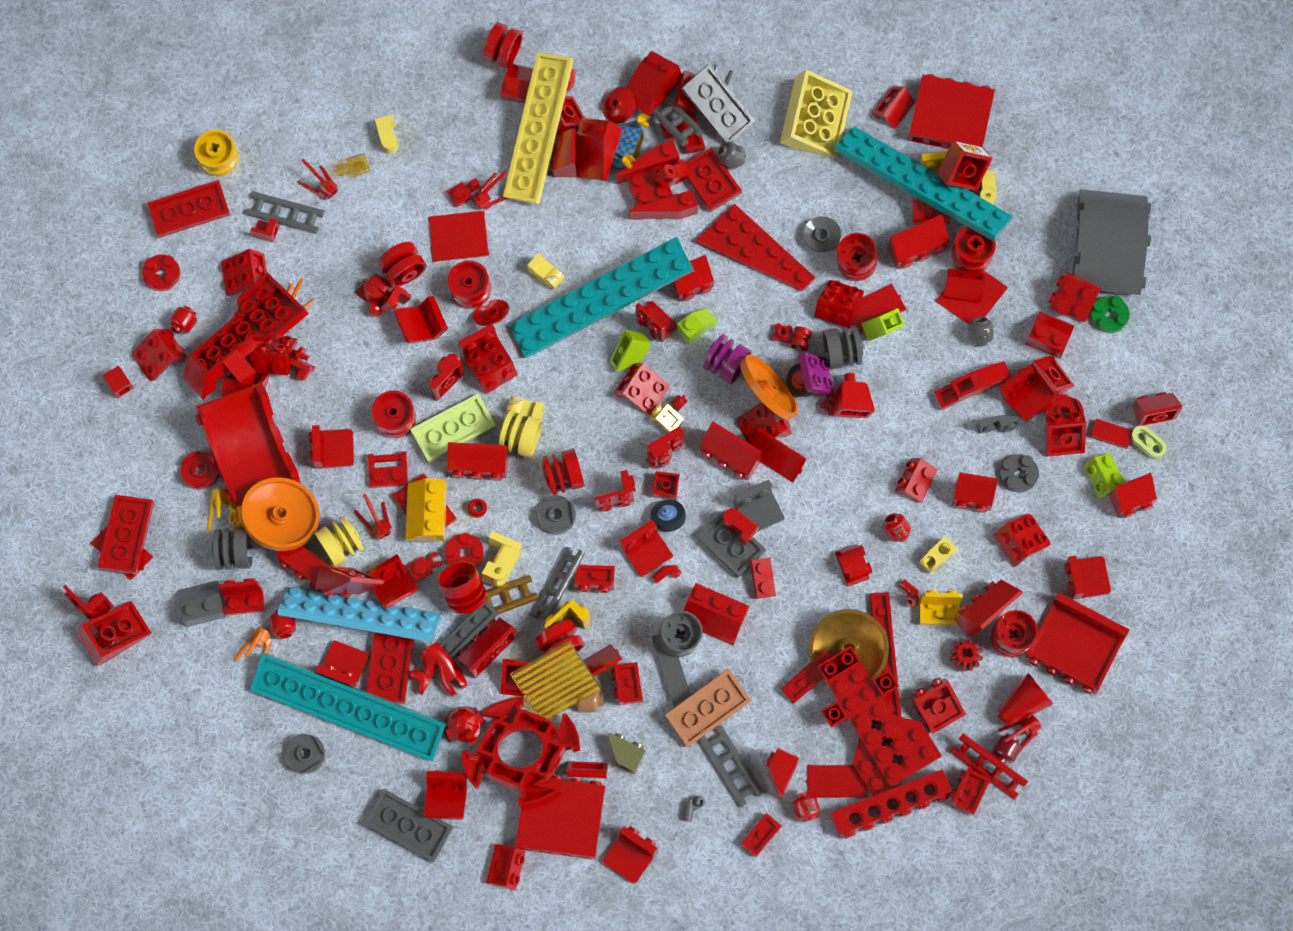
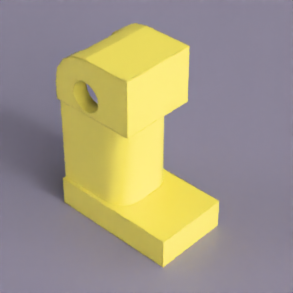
[482,531,522,587]

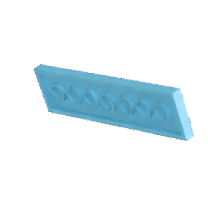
[278,587,441,642]

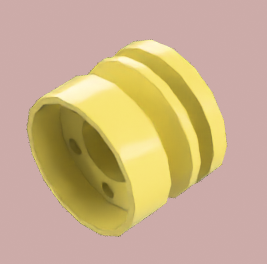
[499,410,542,458]
[314,516,364,566]

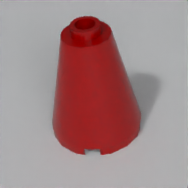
[997,673,1053,726]

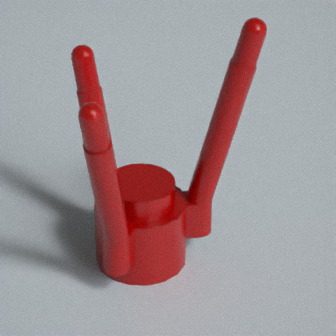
[297,159,338,199]
[471,171,508,210]
[354,494,392,540]
[998,715,1042,753]

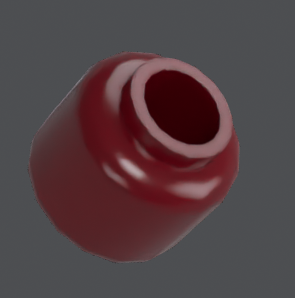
[991,733,1021,764]

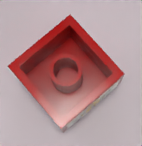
[937,141,993,191]

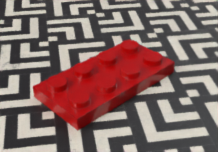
[147,180,230,238]
[97,494,154,575]
[366,632,414,704]

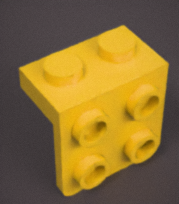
[919,590,963,626]
[544,600,591,630]

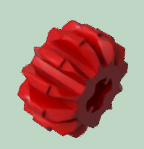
[949,638,983,672]

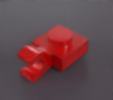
[447,178,481,208]

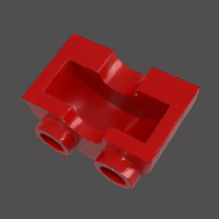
[834,544,873,587]

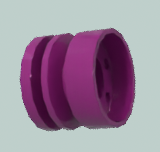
[703,334,752,385]

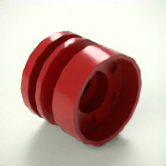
[837,232,877,282]
[542,448,585,496]
[438,561,487,614]
[990,609,1038,658]

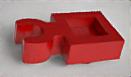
[406,552,443,583]

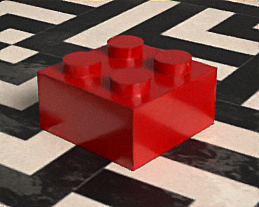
[653,471,680,500]

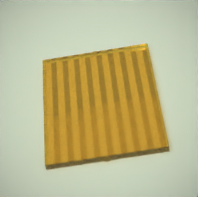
[510,640,602,720]

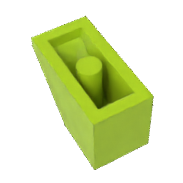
[677,308,719,345]
[862,308,905,341]
[609,329,651,372]

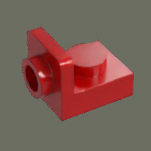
[380,285,412,313]

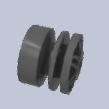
[823,325,863,370]
[212,528,253,570]
[658,611,703,657]

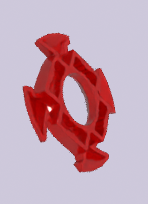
[461,697,581,806]

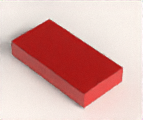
[1090,418,1133,449]
[567,761,608,779]

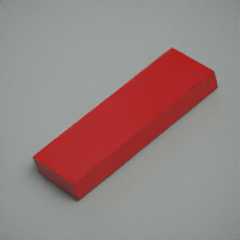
[781,649,832,704]

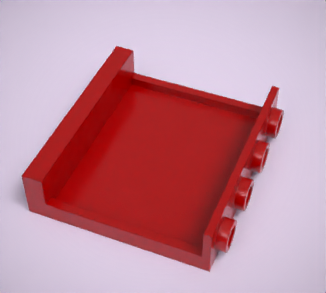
[908,74,995,149]
[1025,593,1130,695]
[515,775,606,860]

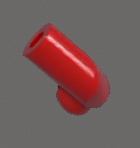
[652,565,682,583]
[899,579,919,607]

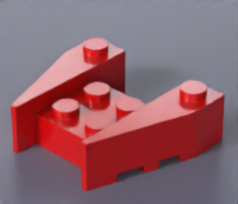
[616,140,698,220]

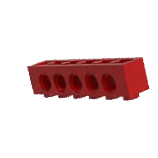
[830,769,952,839]

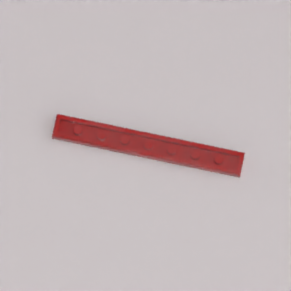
[869,592,902,748]

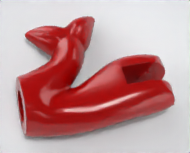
[408,641,468,697]

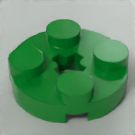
[1091,296,1130,333]

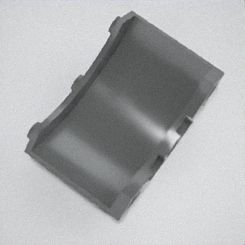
[1072,189,1151,295]

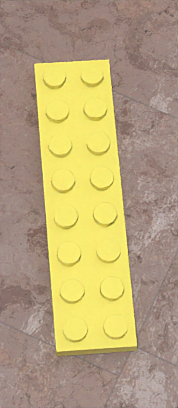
[503,52,574,204]

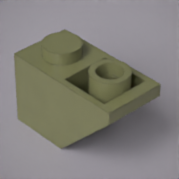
[608,733,646,774]

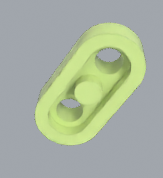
[1131,426,1167,459]

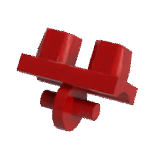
[289,347,316,380]

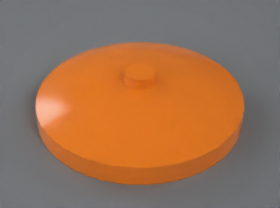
[740,354,799,420]
[241,478,320,551]

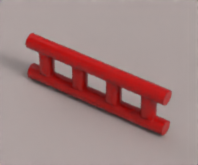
[949,733,1029,800]

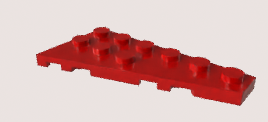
[695,203,816,291]

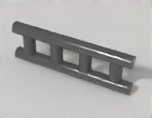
[651,96,703,146]
[246,192,325,234]
[531,547,585,620]
[699,725,764,807]

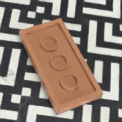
[664,668,751,747]

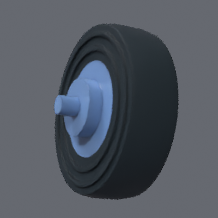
[651,499,686,532]

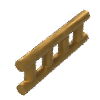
[467,574,539,615]

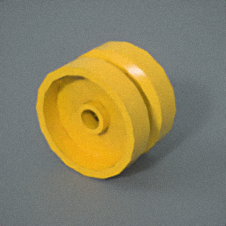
[194,129,239,177]

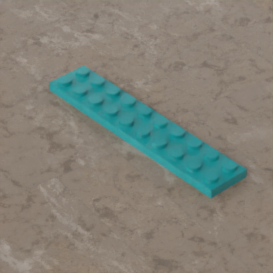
[834,126,1013,241]
[509,236,694,358]
[250,653,447,761]

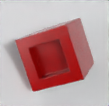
[250,218,280,243]
[103,366,134,398]

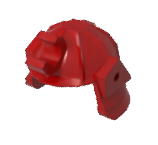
[444,706,486,745]

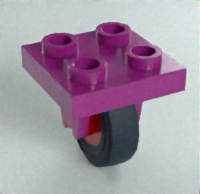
[786,352,834,397]

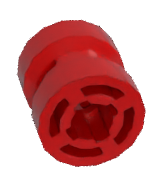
[789,326,812,352]

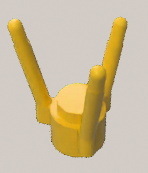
[207,488,234,532]

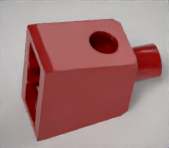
[833,372,875,418]

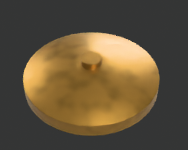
[809,609,889,680]

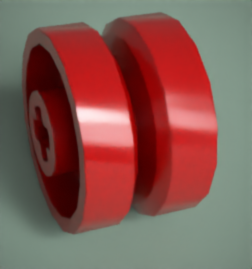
[483,22,523,69]
[951,227,996,273]
[378,241,427,287]
[447,261,491,309]
[372,390,416,438]
[534,620,585,666]

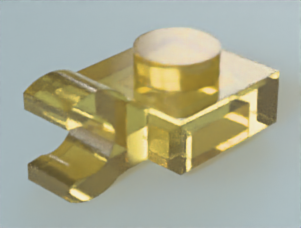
[336,153,371,177]

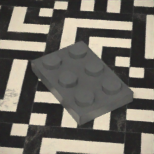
[697,510,766,578]

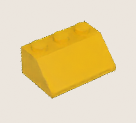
[406,479,447,541]

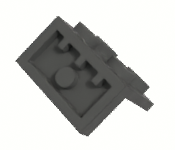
[733,480,785,532]

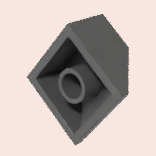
[180,580,226,627]

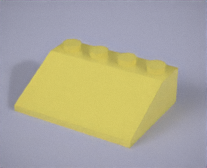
[780,70,852,158]

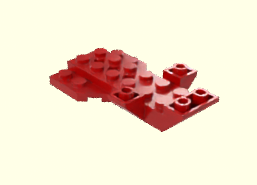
[183,272,309,400]
[817,646,942,796]

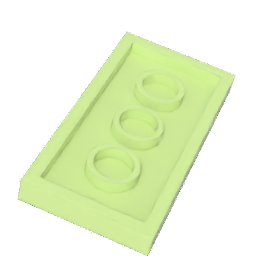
[410,394,497,463]

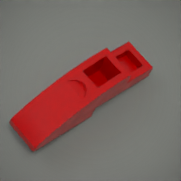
[934,361,1012,410]

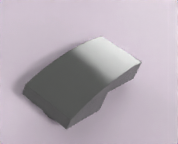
[976,415,1019,433]

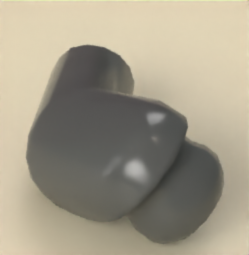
[682,795,705,822]

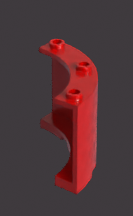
[195,382,301,509]

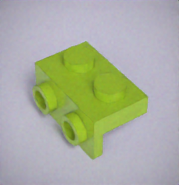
[1083,453,1125,499]

